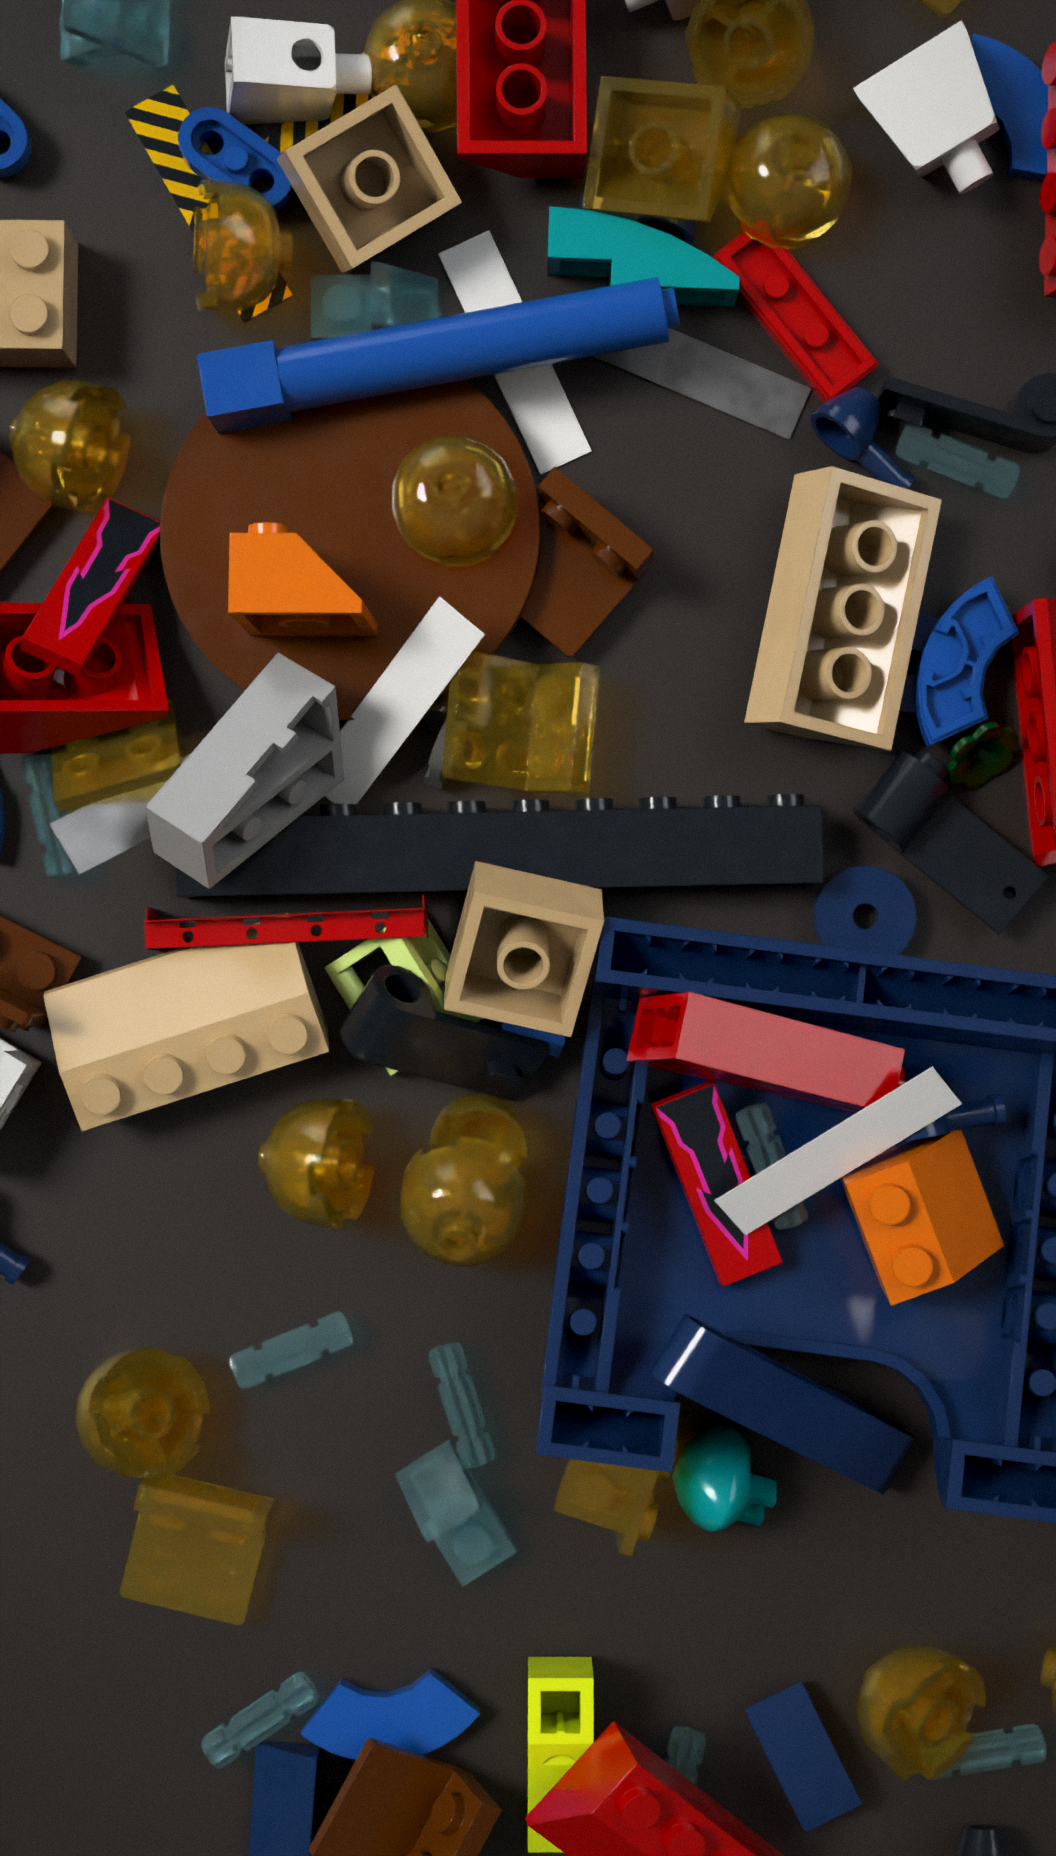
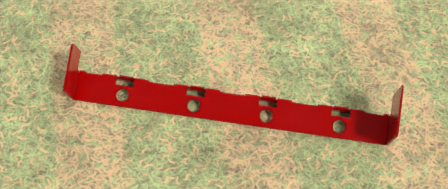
[143,894,429,951]

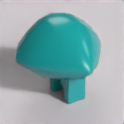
[673,1423,777,1532]

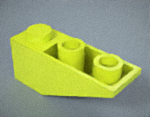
[528,1657,594,1853]

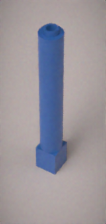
[196,277,680,434]

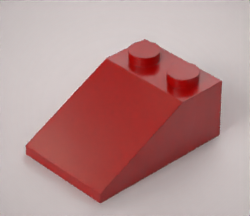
[0,603,169,754]

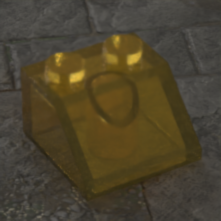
[582,76,742,223]

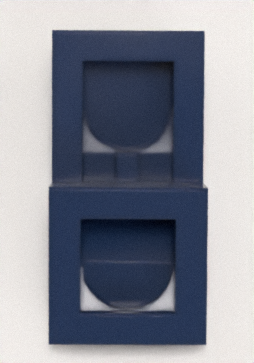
[744,1681,863,1834]

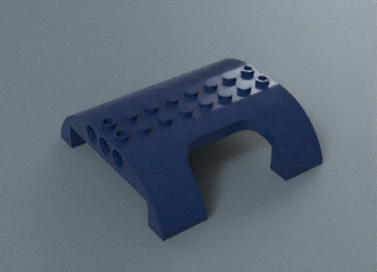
[535,916,1056,1523]

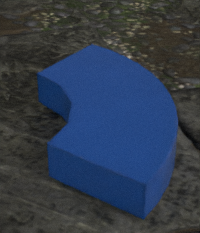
[970,33,1048,182]
[915,576,1019,747]
[300,1668,481,1760]

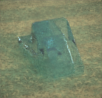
[311,262,438,341]
[395,1439,517,1587]

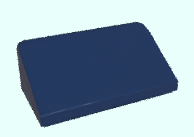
[248,1740,320,1856]

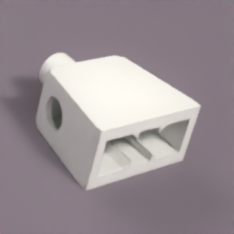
[225,16,372,124]
[853,20,999,194]

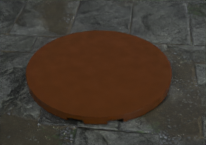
[160,380,541,723]

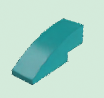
[547,206,740,307]

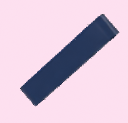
[651,1314,917,1494]

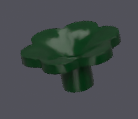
[946,722,1019,789]

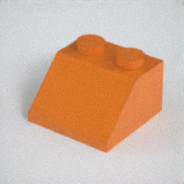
[228,522,377,636]
[840,1130,1004,1306]

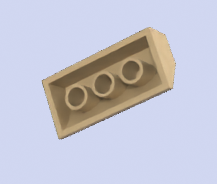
[744,466,942,751]
[43,913,329,1131]

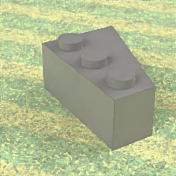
[145,652,344,889]

